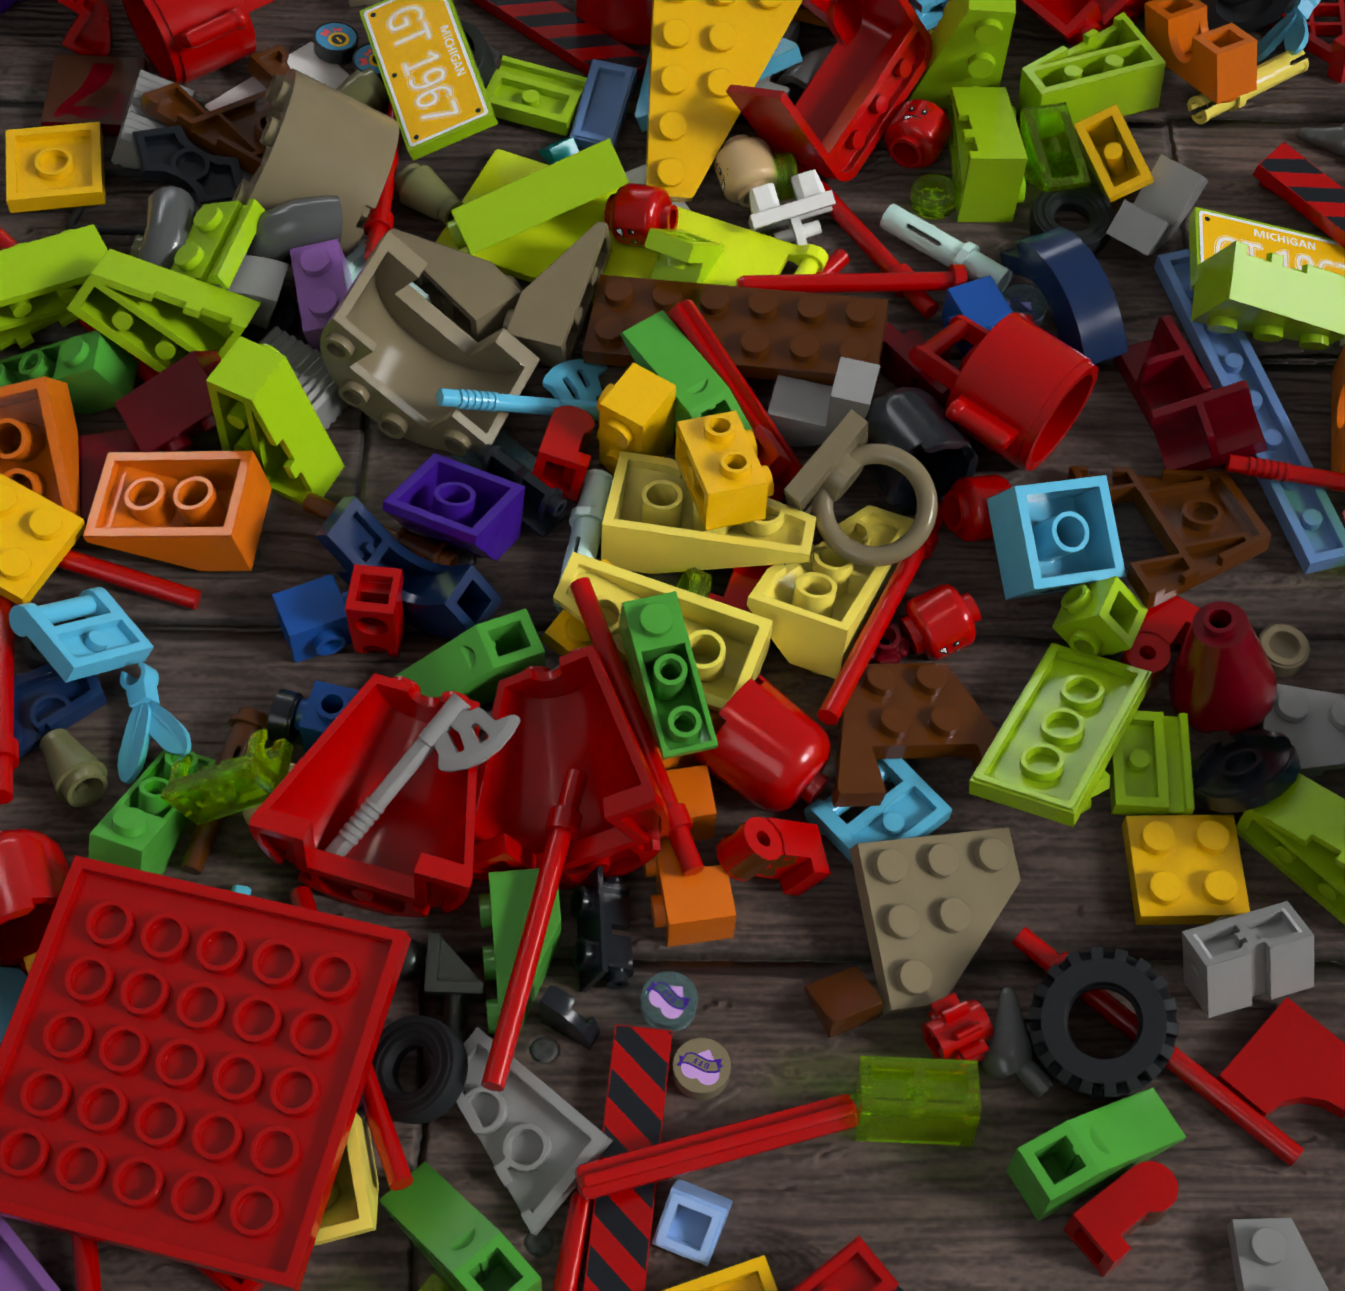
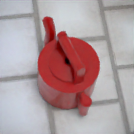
[122,0,275,86]
[909,312,1099,471]

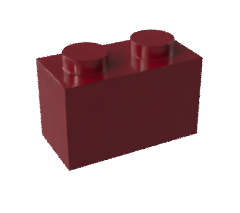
[115,351,221,452]

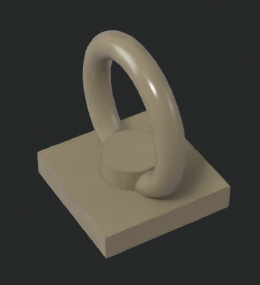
[784,409,938,567]

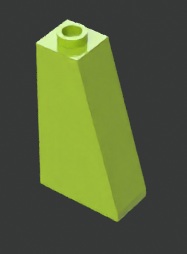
[447,138,629,255]

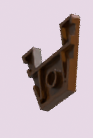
[140,45,290,175]
[1067,465,1271,609]
[832,663,998,807]

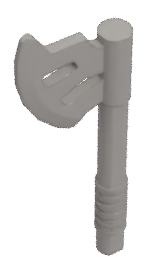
[325,693,521,857]

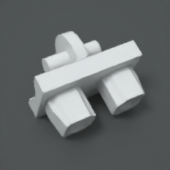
[748,169,836,245]

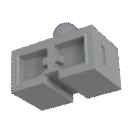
[1182,901,1314,1018]

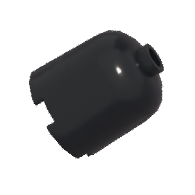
[865,387,978,515]

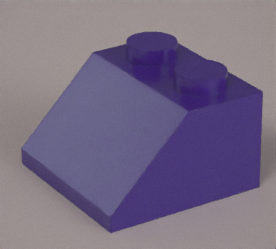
[382,453,525,562]

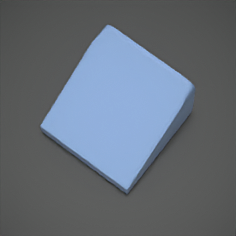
[651,1179,733,1266]

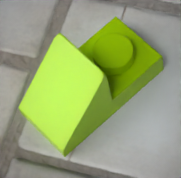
[644,228,724,283]

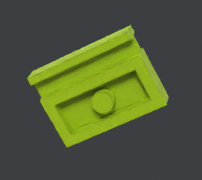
[486,55,587,136]
[170,199,266,289]
[1109,710,1195,816]

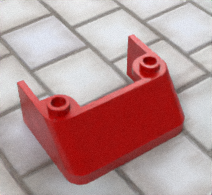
[726,0,933,182]

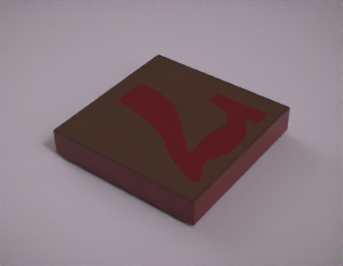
[41,54,148,136]

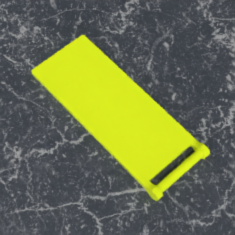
[436,149,829,303]

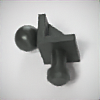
[398,933,487,1044]

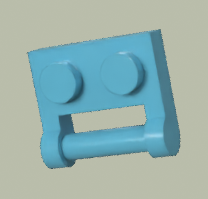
[9,587,154,683]
[804,758,952,863]

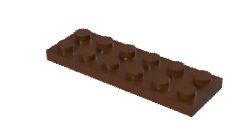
[582,275,888,390]

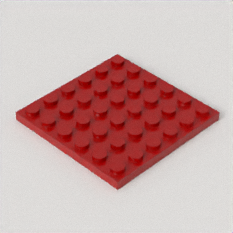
[0,855,411,1291]

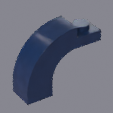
[1000,227,1128,364]
[315,496,503,639]

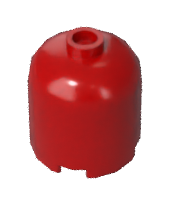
[692,674,831,812]
[0,829,69,973]

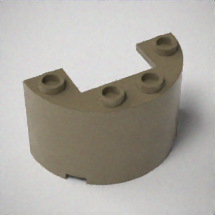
[232,68,399,258]
[320,231,540,456]

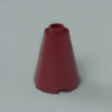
[1169,601,1277,735]

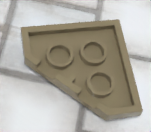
[849,827,1021,1015]

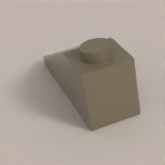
[503,221,612,367]
[390,228,523,342]

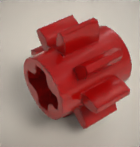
[921,992,994,1070]

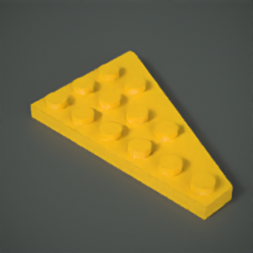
[645,0,803,202]

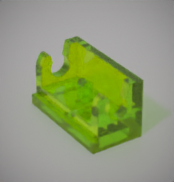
[161,728,294,825]
[855,1056,981,1146]

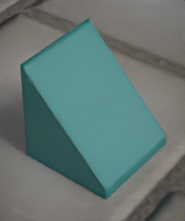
[538,137,579,165]

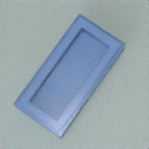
[570,59,637,151]

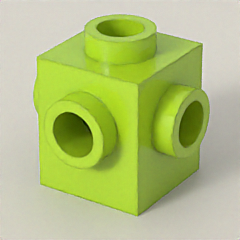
[1052,576,1148,657]

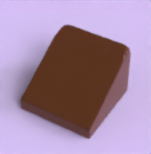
[804,965,884,1038]

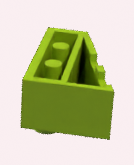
[905,0,1016,109]
[1017,12,1166,139]
[946,87,1028,222]
[0,224,108,351]
[1191,241,1345,350]
[67,248,261,373]
[206,336,345,506]
[1236,773,1345,925]

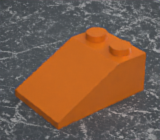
[0,376,80,517]
[83,450,272,571]

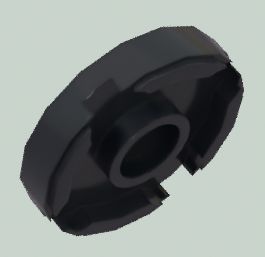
[1192,729,1301,813]

